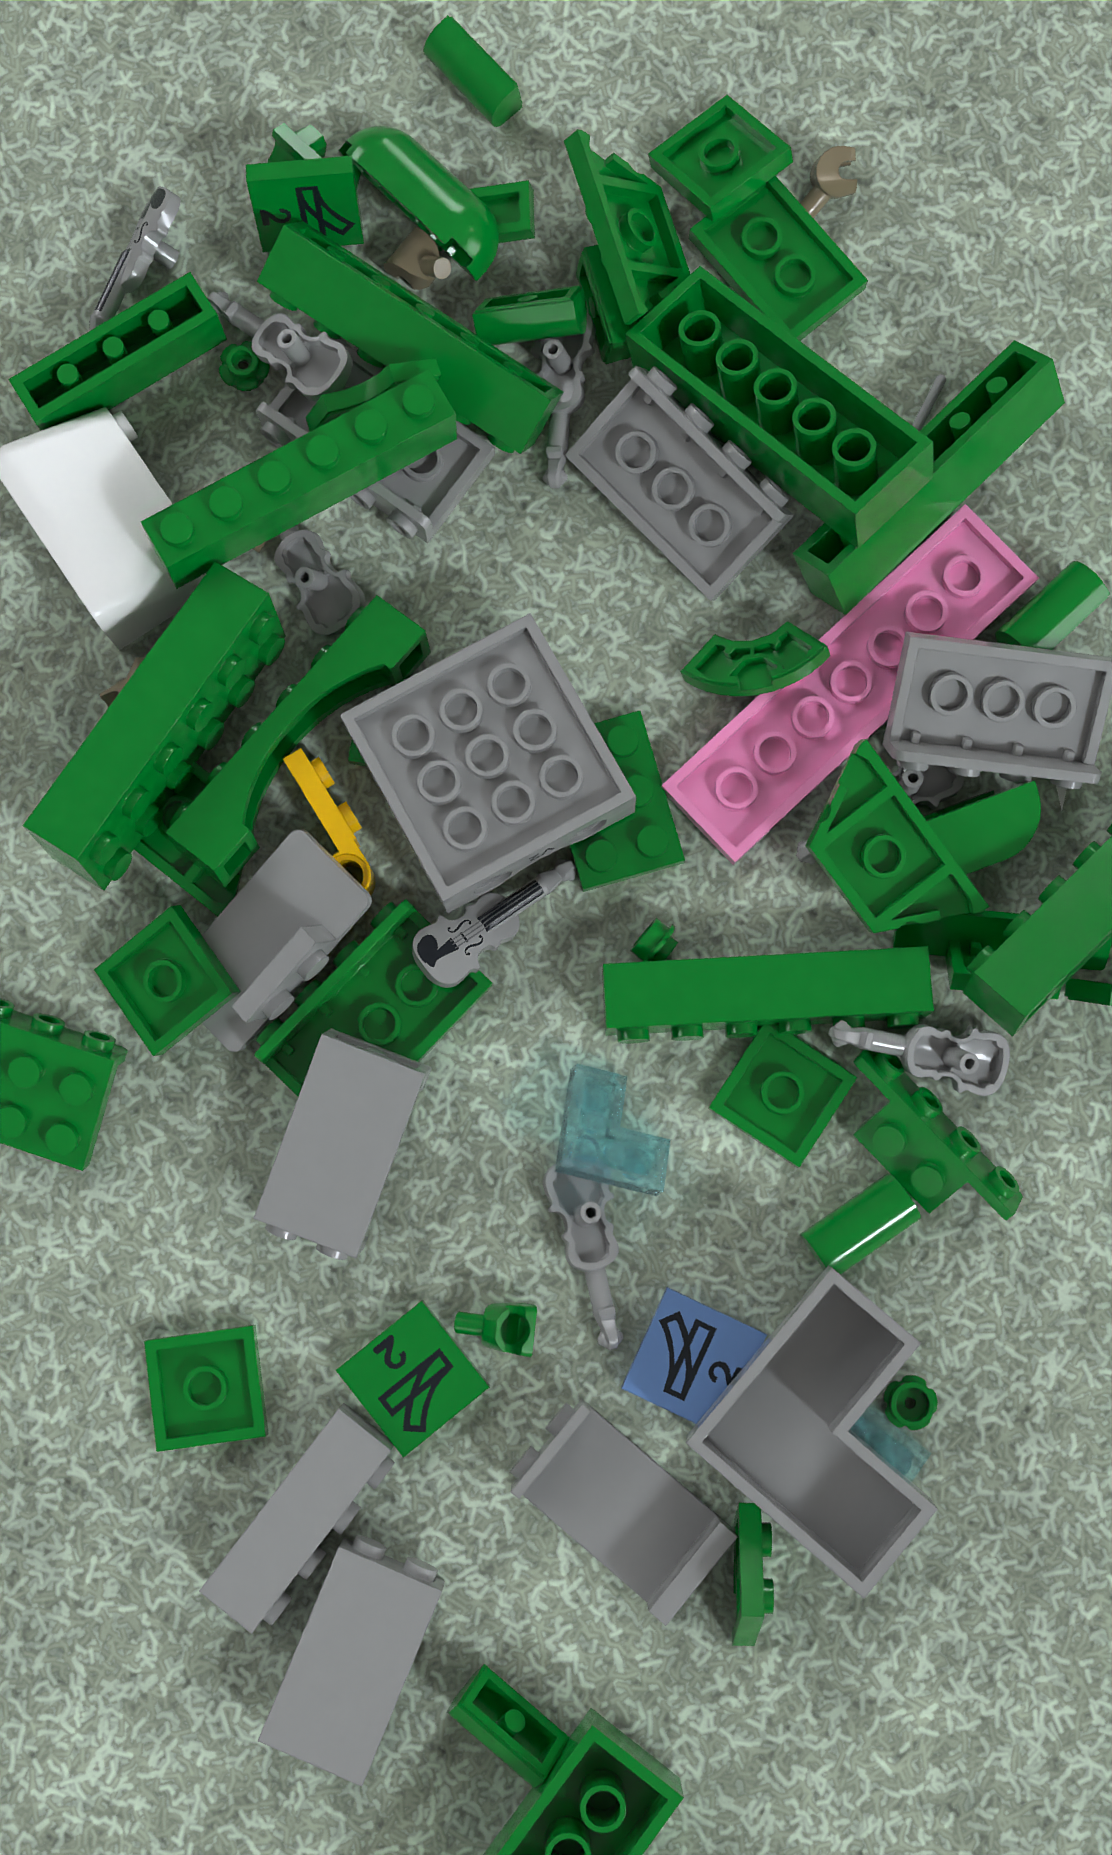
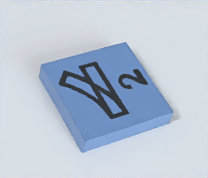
[621,1287,767,1424]

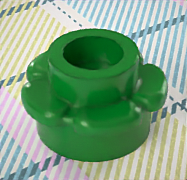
[219,341,270,391]
[630,918,678,962]
[883,1375,938,1431]

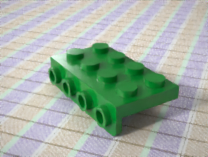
[254,899,493,1097]
[0,998,128,1171]

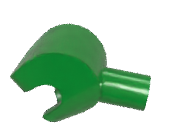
[454,1303,537,1358]

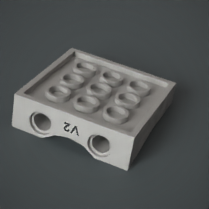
[340,613,636,914]

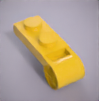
[283,748,376,895]

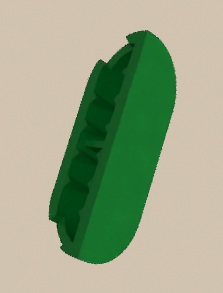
[338,126,499,282]
[923,781,1041,875]

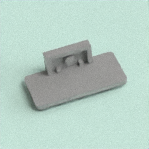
[202,830,372,1052]

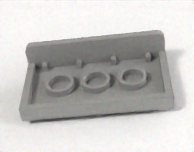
[256,337,495,543]
[565,366,794,601]
[883,632,1112,789]

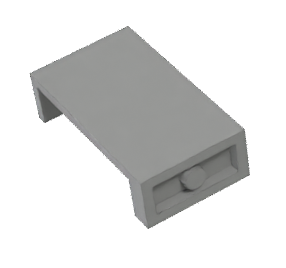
[253,1028,432,1260]
[510,1399,737,1626]
[258,1535,445,1787]

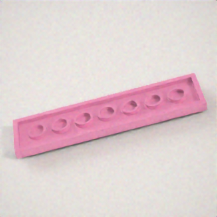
[661,504,1039,865]

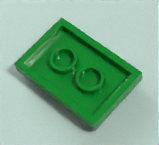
[688,176,868,341]
[569,710,685,892]

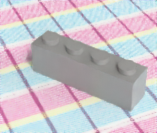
[199,1403,395,1634]

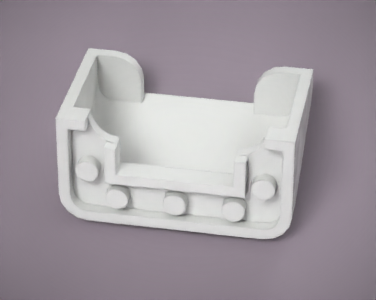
[0,407,206,650]

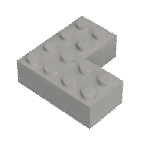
[686,1265,938,1598]

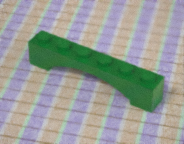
[165,595,431,887]

